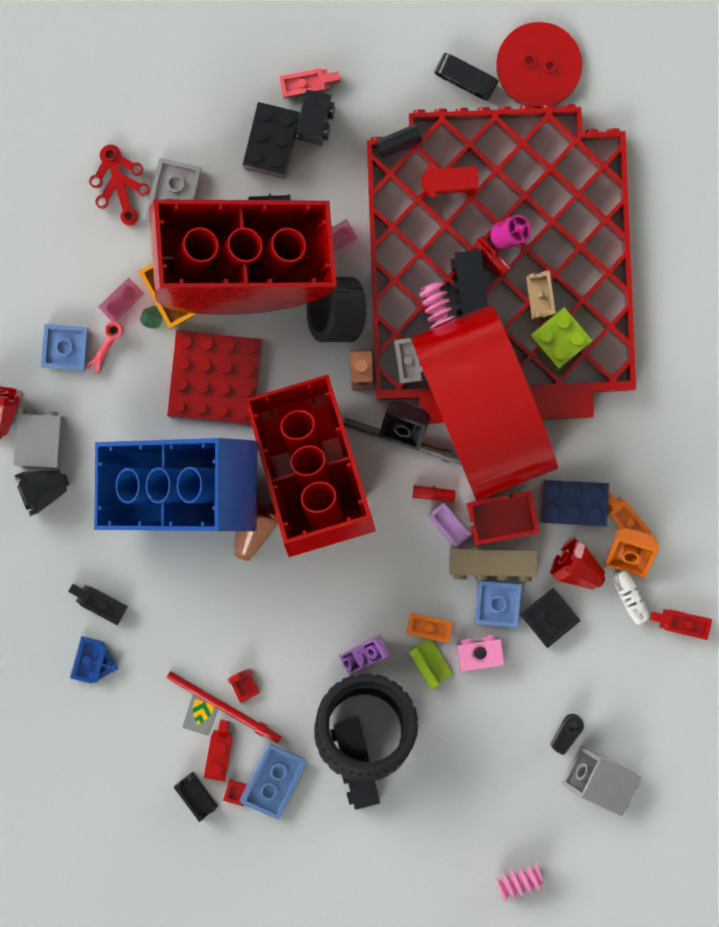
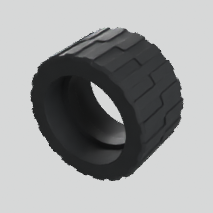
[306,277,367,342]

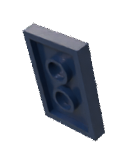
[542,480,610,526]

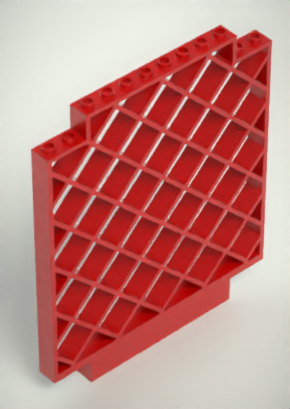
[367,104,636,424]

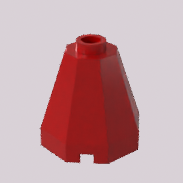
[0,386,23,439]
[549,537,605,590]

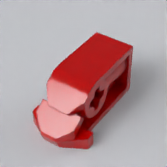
[421,164,479,198]

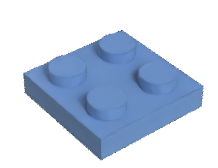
[41,324,89,371]
[474,580,522,628]

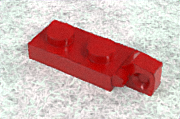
[649,609,712,640]
[204,719,233,782]

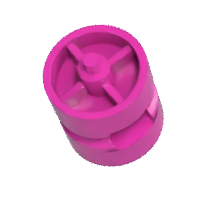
[491,215,531,250]

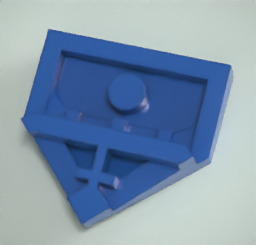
[70,636,119,683]

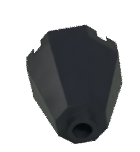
[14,470,70,517]

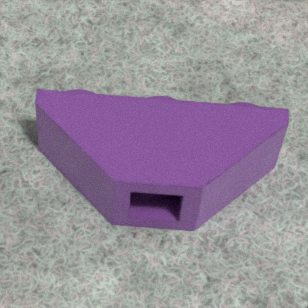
[339,634,391,675]

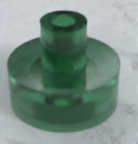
[140,306,163,329]

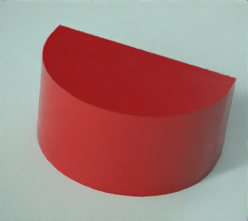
[149,199,337,315]
[410,304,558,501]

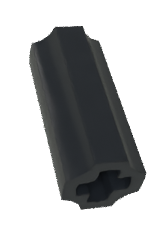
[375,124,422,159]

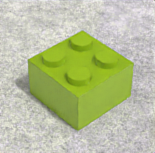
[528,307,592,371]

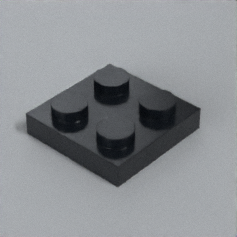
[519,587,581,648]

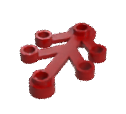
[89,145,150,226]

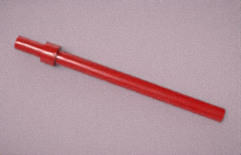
[166,671,282,744]

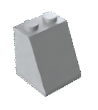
[562,746,642,816]

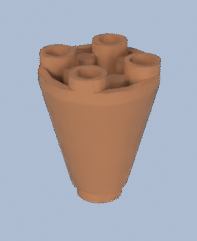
[234,504,278,561]

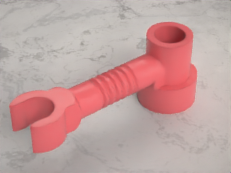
[86,322,123,374]

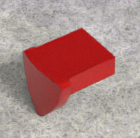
[227,668,260,703]

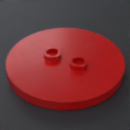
[496,22,582,108]

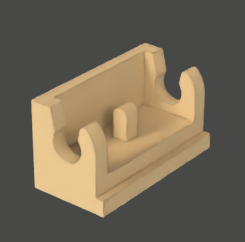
[526,271,556,320]

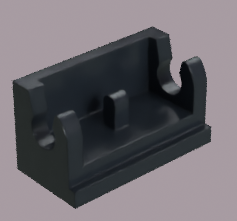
[174,772,218,822]

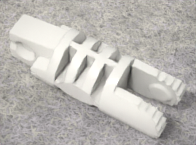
[612,570,650,625]

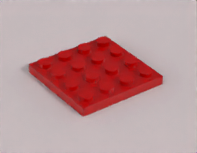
[167,330,262,425]

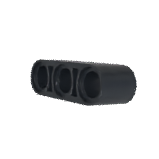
[434,53,499,101]

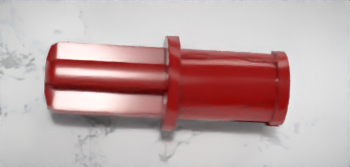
[474,236,511,276]
[412,485,456,502]

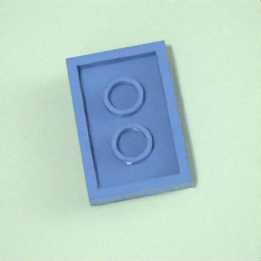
[239,742,308,820]

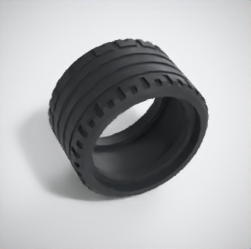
[314,673,418,782]

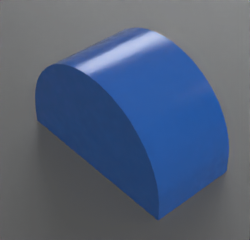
[94,438,258,531]

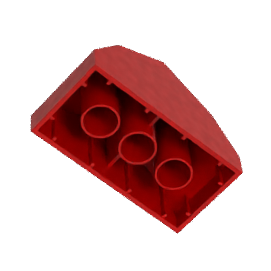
[244,374,376,557]

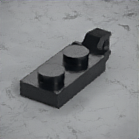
[68,584,128,626]

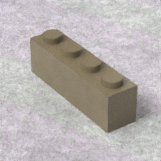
[449,549,538,581]

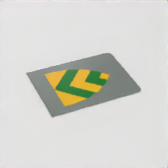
[183,694,218,736]

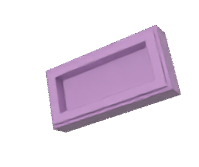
[427,502,472,549]

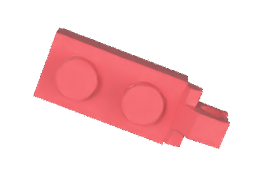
[279,68,340,99]

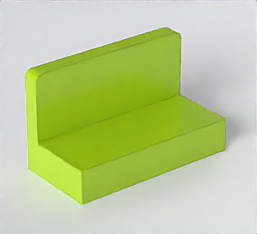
[408,639,452,689]

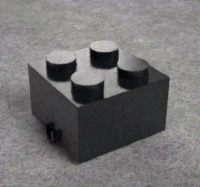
[294,89,335,146]

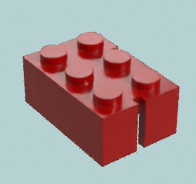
[466,490,540,546]

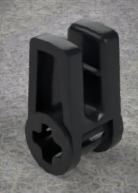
[550,714,584,755]

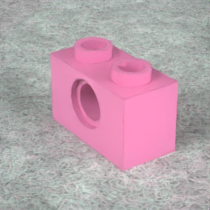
[456,635,504,672]

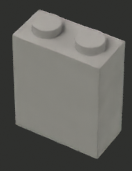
[14,410,64,469]

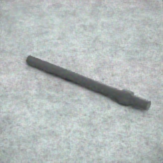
[344,418,461,465]

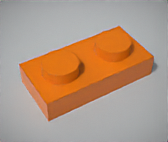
[406,613,453,643]

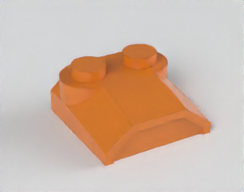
[604,528,659,578]

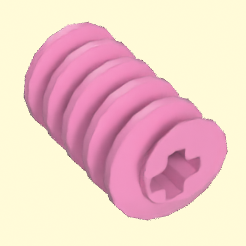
[420,282,455,329]
[495,863,543,902]

